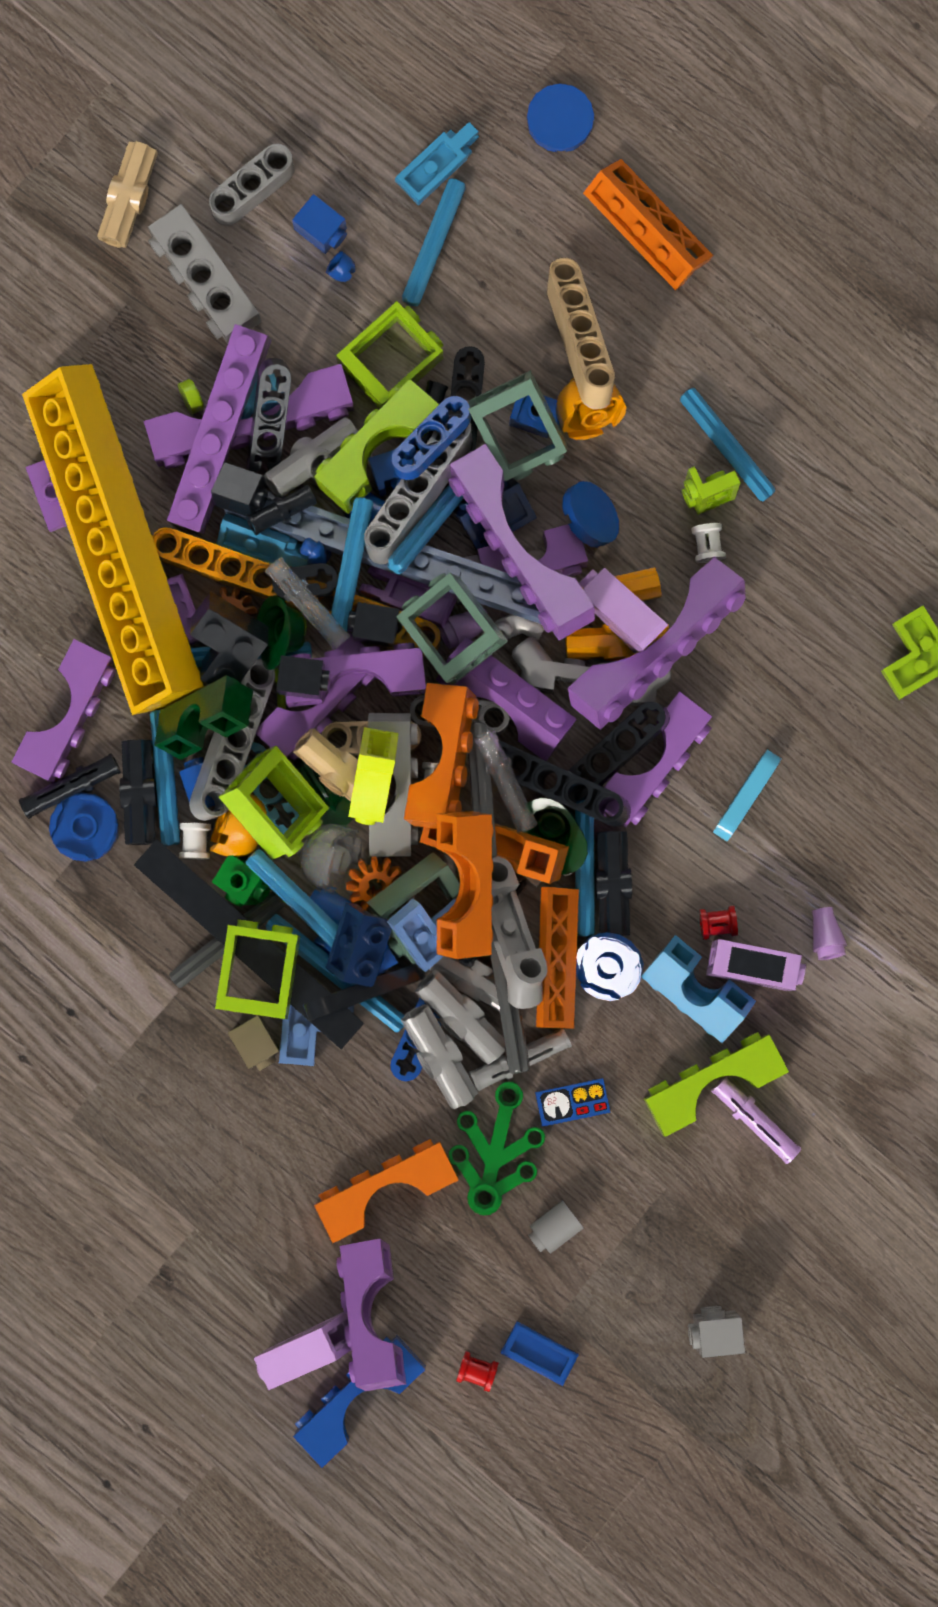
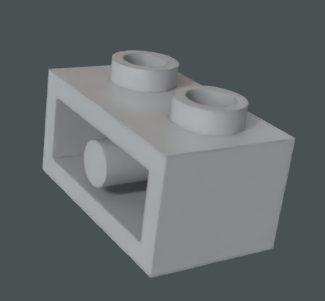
[688,1306,745,1358]

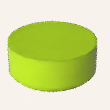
[178,379,204,415]

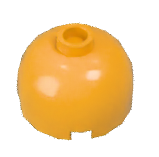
[556,378,627,440]
[210,794,267,858]

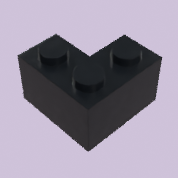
[190,591,269,684]

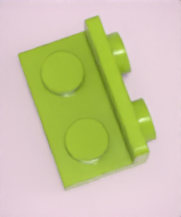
[681,466,740,515]

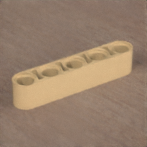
[547,258,615,409]

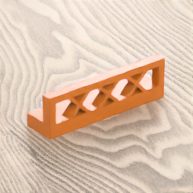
[583,159,714,290]
[536,887,579,1029]

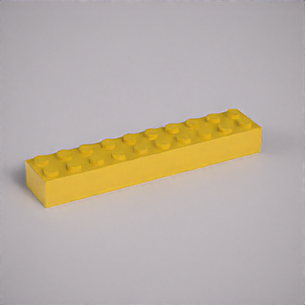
[22,364,204,715]

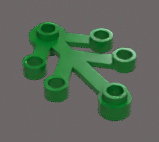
[449,1082,545,1215]

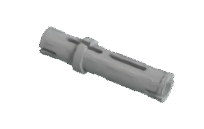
[469,1028,572,1092]

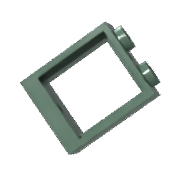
[468,370,567,481]
[396,573,508,685]
[367,852,460,964]

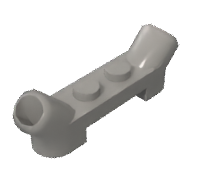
[511,637,672,706]
[492,856,548,1009]

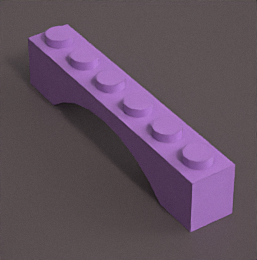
[167,324,272,534]
[144,364,354,469]
[448,444,595,640]
[568,557,746,730]

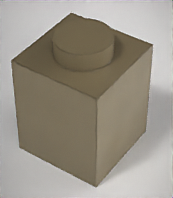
[228,1015,280,1071]

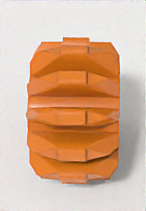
[346,856,401,911]

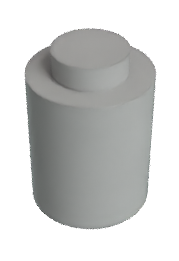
[528,1200,584,1254]

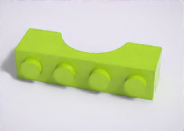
[314,379,439,514]
[644,1032,789,1137]

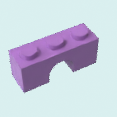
[477,524,588,577]

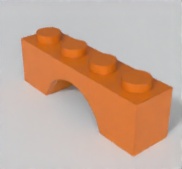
[404,683,479,829]
[437,811,494,959]
[420,823,569,884]
[314,1139,459,1243]

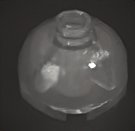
[298,824,363,895]

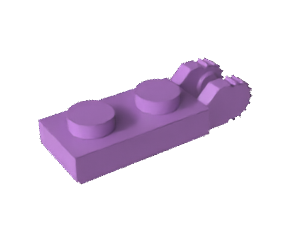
[359,566,458,628]

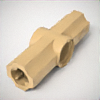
[97,141,158,248]
[293,728,390,803]

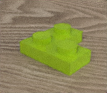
[881,605,938,700]

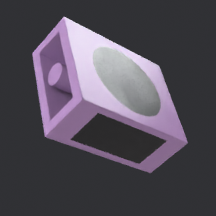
[706,939,806,991]

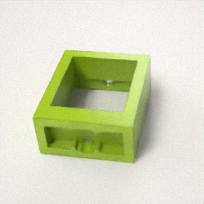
[336,301,444,409]
[219,745,329,860]
[215,920,300,1019]

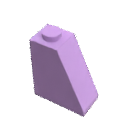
[579,568,668,653]
[254,1312,351,1390]

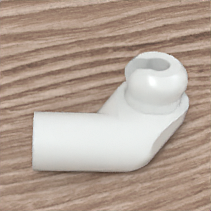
[495,614,544,640]

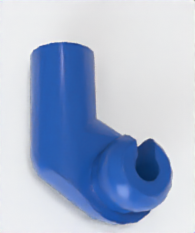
[299,538,332,565]

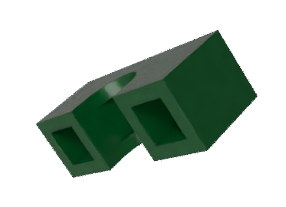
[154,675,253,760]

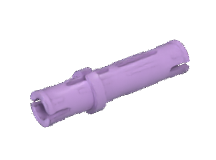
[711,1076,801,1164]

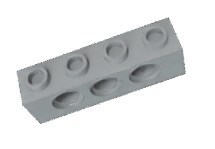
[148,204,261,344]

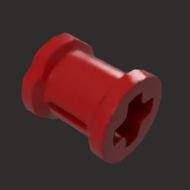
[699,906,738,940]
[456,1351,499,1392]

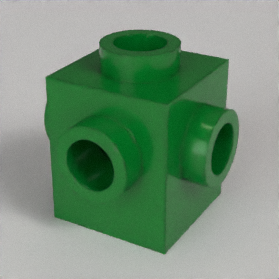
[212,855,271,907]

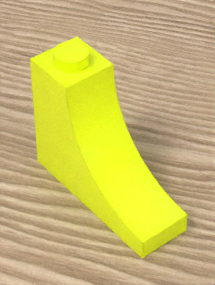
[348,727,399,825]

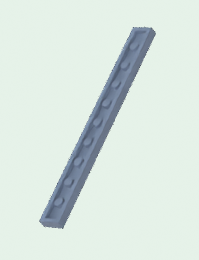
[225,491,541,624]

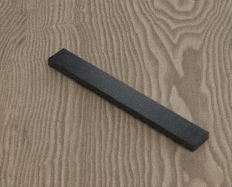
[134,839,365,1050]

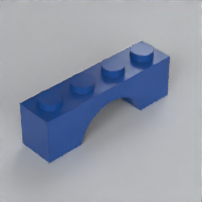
[293,1335,426,1468]

